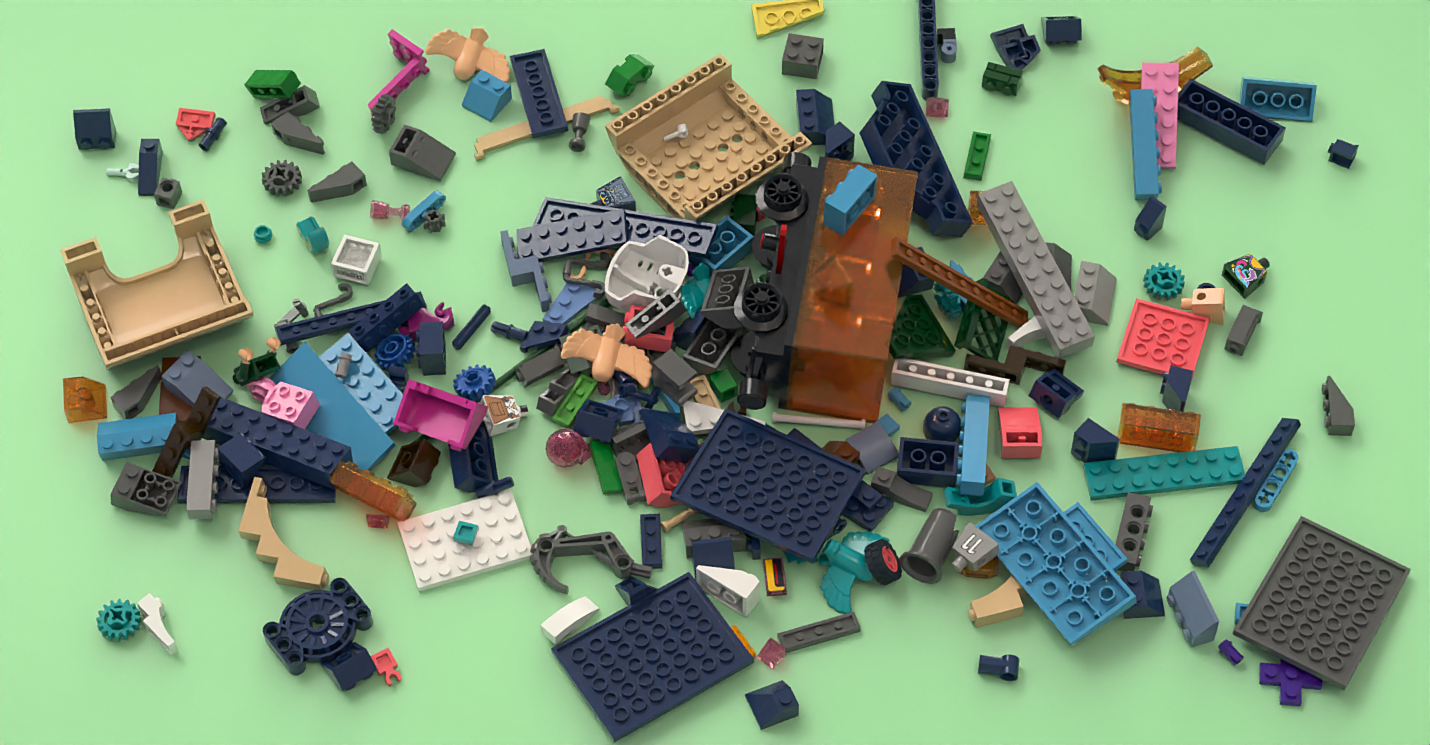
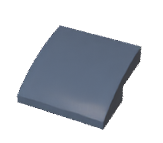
[846,421,899,475]

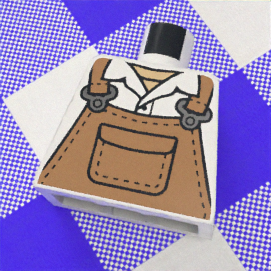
[480,395,528,436]

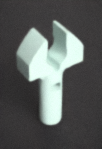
[106,163,139,182]

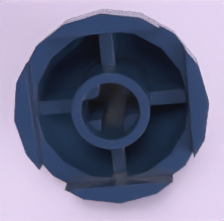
[923,406,961,442]

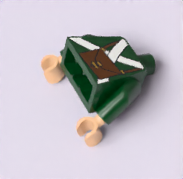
[233,337,281,386]

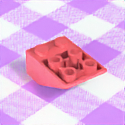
[998,407,1042,458]

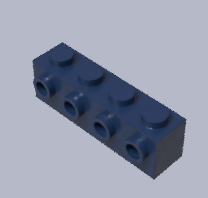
[348,283,425,353]

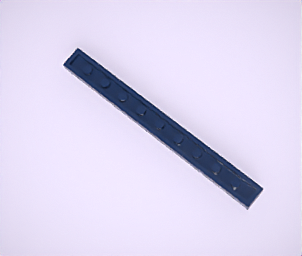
[1190,418,1301,567]

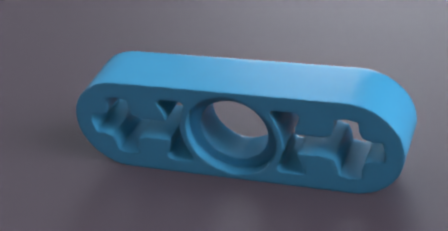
[402,190,446,232]

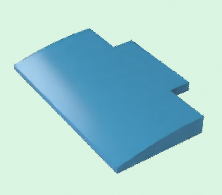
[976,482,1137,645]

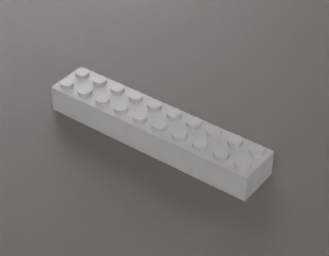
[976,181,1095,359]

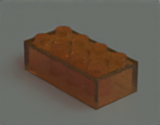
[1117,403,1201,452]
[329,460,417,522]

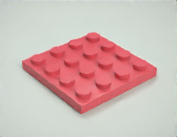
[1116,298,1210,381]

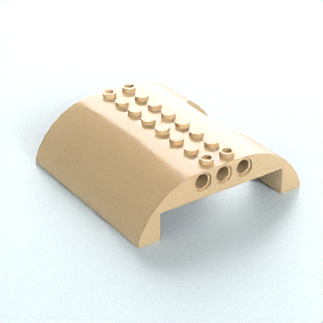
[60,199,253,370]

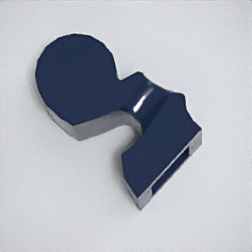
[389,365,409,394]

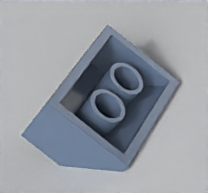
[1166,571,1219,647]

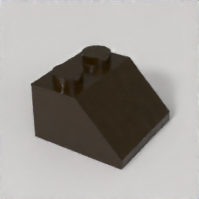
[387,439,441,487]

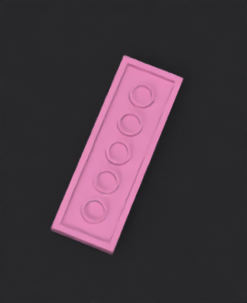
[1141,62,1179,169]

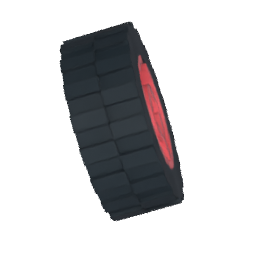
[864,539,902,586]

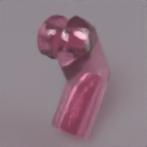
[589,373,611,395]

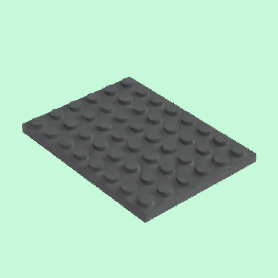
[1232,516,1411,690]

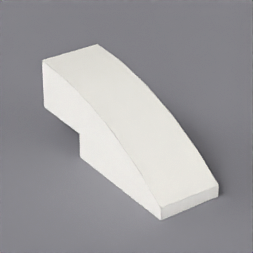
[541,596,600,645]

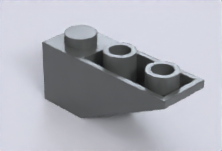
[271,111,325,155]
[307,161,367,203]
[110,365,161,419]
[1322,376,1355,436]

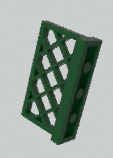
[954,277,1014,361]

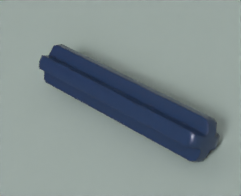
[452,304,491,350]

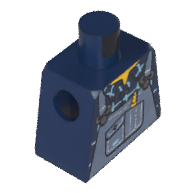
[590,176,636,211]

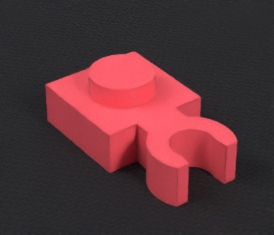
[371,648,401,687]

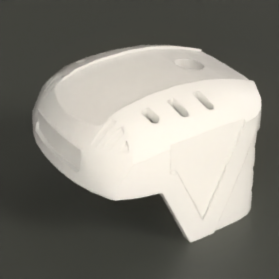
[605,235,689,313]

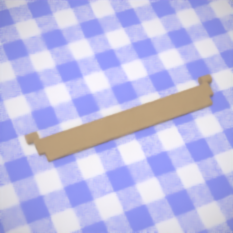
[474,95,620,161]

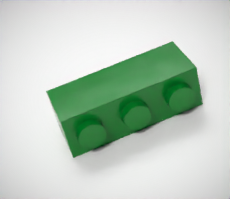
[244,70,301,98]

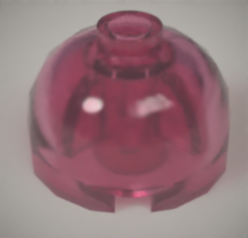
[545,428,586,468]

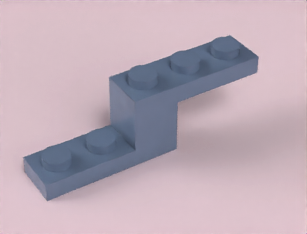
[500,230,552,312]

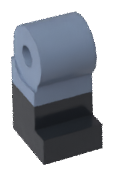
[937,28,957,63]

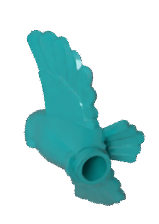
[681,263,711,319]
[819,531,889,614]

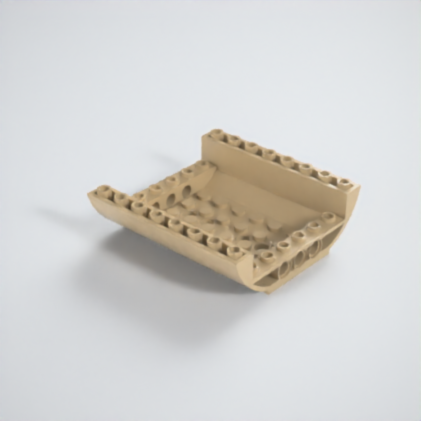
[605,54,812,221]

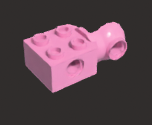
[247,377,320,429]

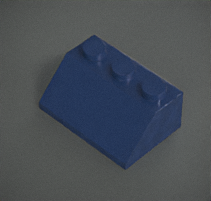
[796,89,834,145]

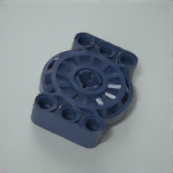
[263,577,373,675]

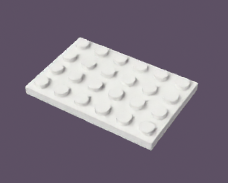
[397,489,533,592]

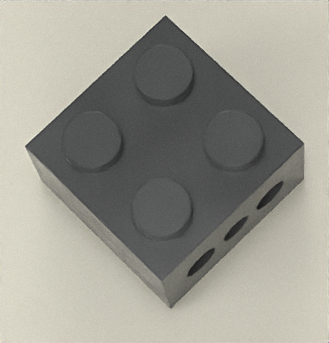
[782,33,824,79]

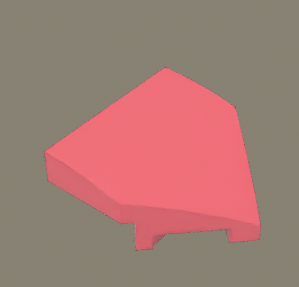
[176,108,216,141]

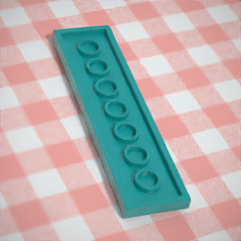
[1083,446,1245,500]

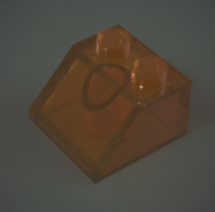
[63,376,107,423]

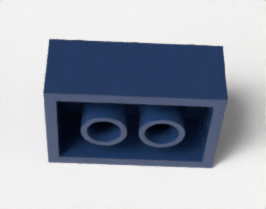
[897,437,959,488]

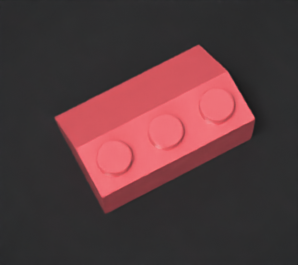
[636,443,686,508]

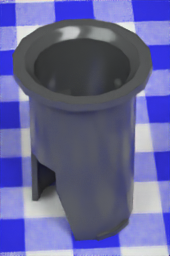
[899,507,959,584]

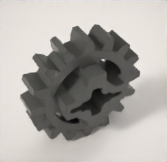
[371,94,396,134]
[262,160,302,197]

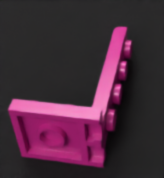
[368,29,430,115]

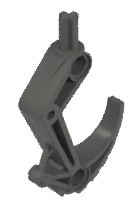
[530,525,653,595]

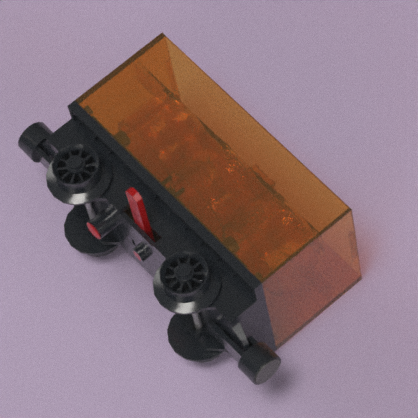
[730,152,918,424]

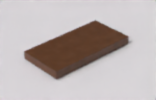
[159,356,202,423]

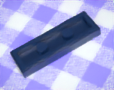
[640,513,662,569]

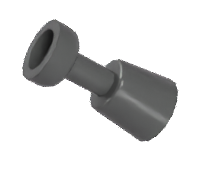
[569,112,590,152]

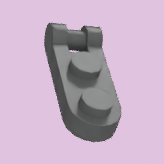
[616,451,647,505]

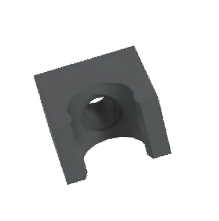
[653,349,698,407]

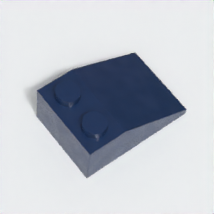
[640,408,700,463]

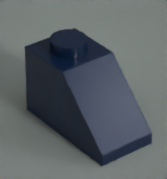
[1134,196,1167,241]

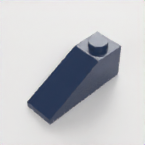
[138,139,163,196]

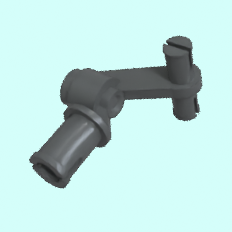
[274,299,309,354]

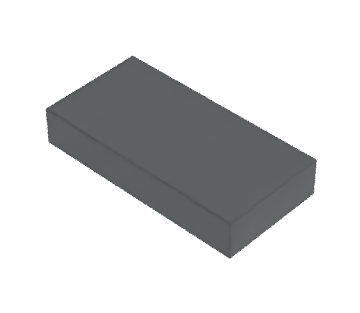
[585,303,625,327]

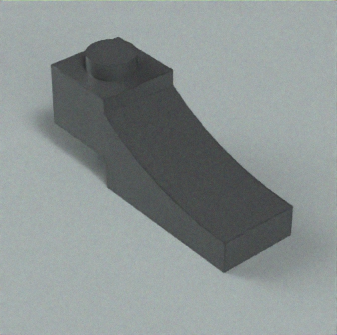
[871,466,933,512]

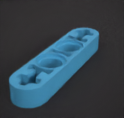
[1253,449,1298,512]

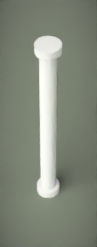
[772,412,866,430]

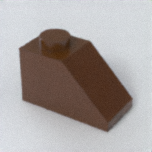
[822,441,860,465]

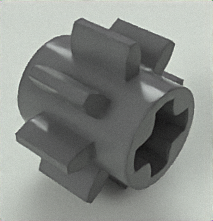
[423,210,446,233]

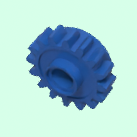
[374,333,416,372]
[453,364,496,401]

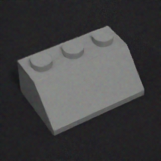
[1074,261,1117,326]

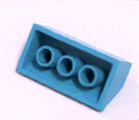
[1240,76,1317,121]
[97,413,177,461]

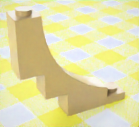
[238,477,329,590]
[968,575,1029,628]

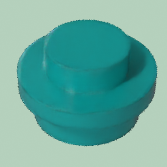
[254,225,272,243]

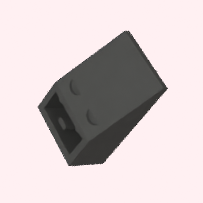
[389,125,456,181]
[111,462,182,516]

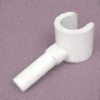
[663,124,688,141]

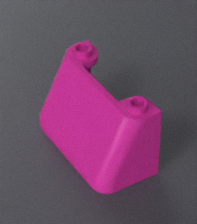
[393,379,488,452]

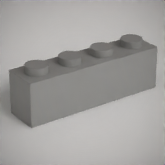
[186,440,219,519]

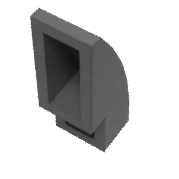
[536,367,585,417]

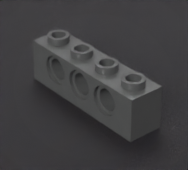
[1115,492,1153,572]

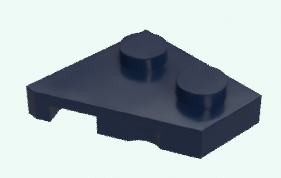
[520,321,569,353]

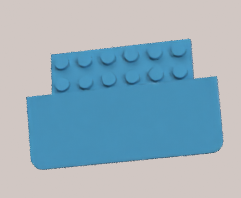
[269,333,403,482]

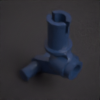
[612,370,661,409]

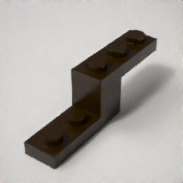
[964,345,1066,385]
[152,386,221,478]

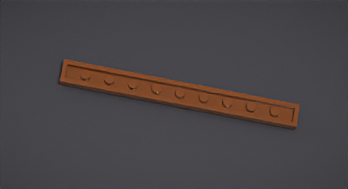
[891,237,1028,328]

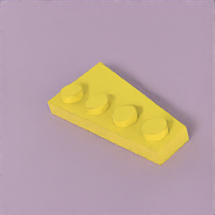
[751,0,824,38]

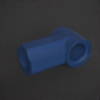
[978,654,1020,681]

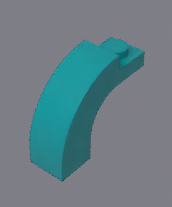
[943,478,1017,516]

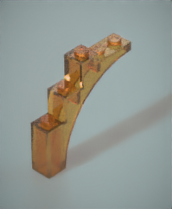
[1097,47,1213,104]

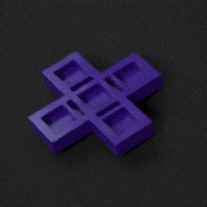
[1259,659,1322,706]

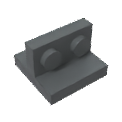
[609,423,651,463]

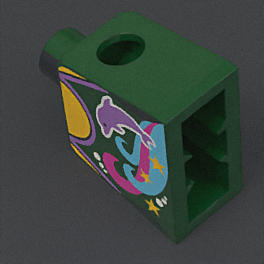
[1222,254,1270,299]

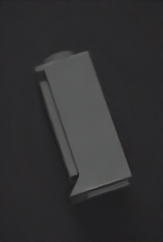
[1224,305,1263,356]
[515,344,567,387]

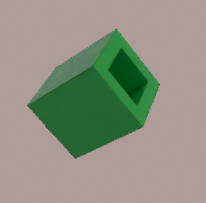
[710,368,738,403]

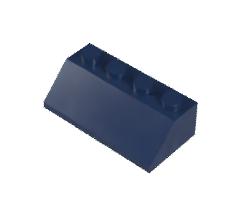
[448,420,498,493]

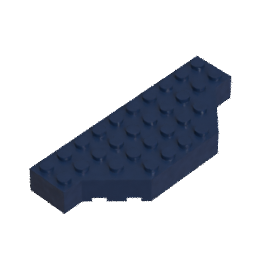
[859,81,973,237]

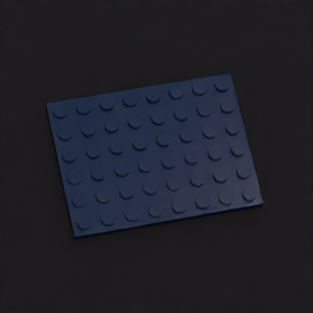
[670,408,866,563]
[551,572,754,743]

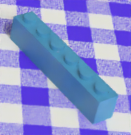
[1129,89,1162,200]
[956,395,990,496]

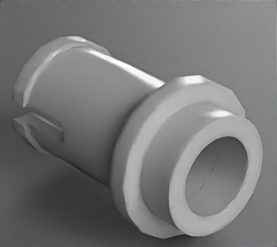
[335,353,353,379]

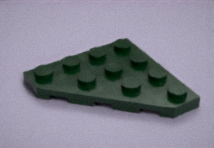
[885,294,956,359]

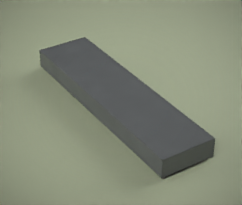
[777,612,861,654]

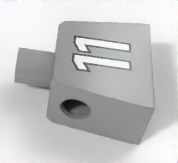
[951,522,1000,572]

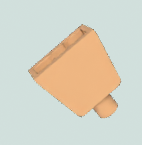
[1181,288,1225,325]

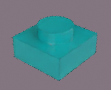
[453,521,479,546]

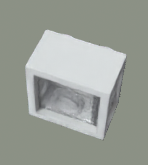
[331,235,382,286]

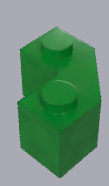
[605,54,654,96]

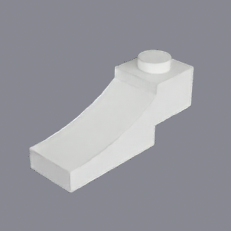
[1007,316,1046,350]
[137,593,178,656]

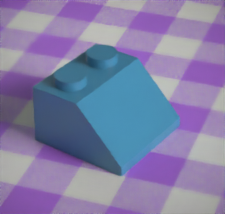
[462,70,512,122]

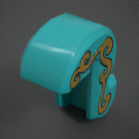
[296,216,329,254]

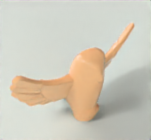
[425,27,511,83]
[561,324,653,388]

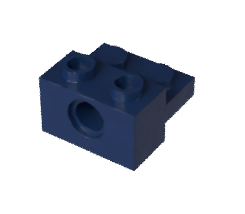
[1028,369,1084,419]

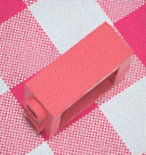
[623,305,675,352]

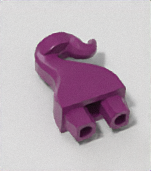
[398,302,455,342]

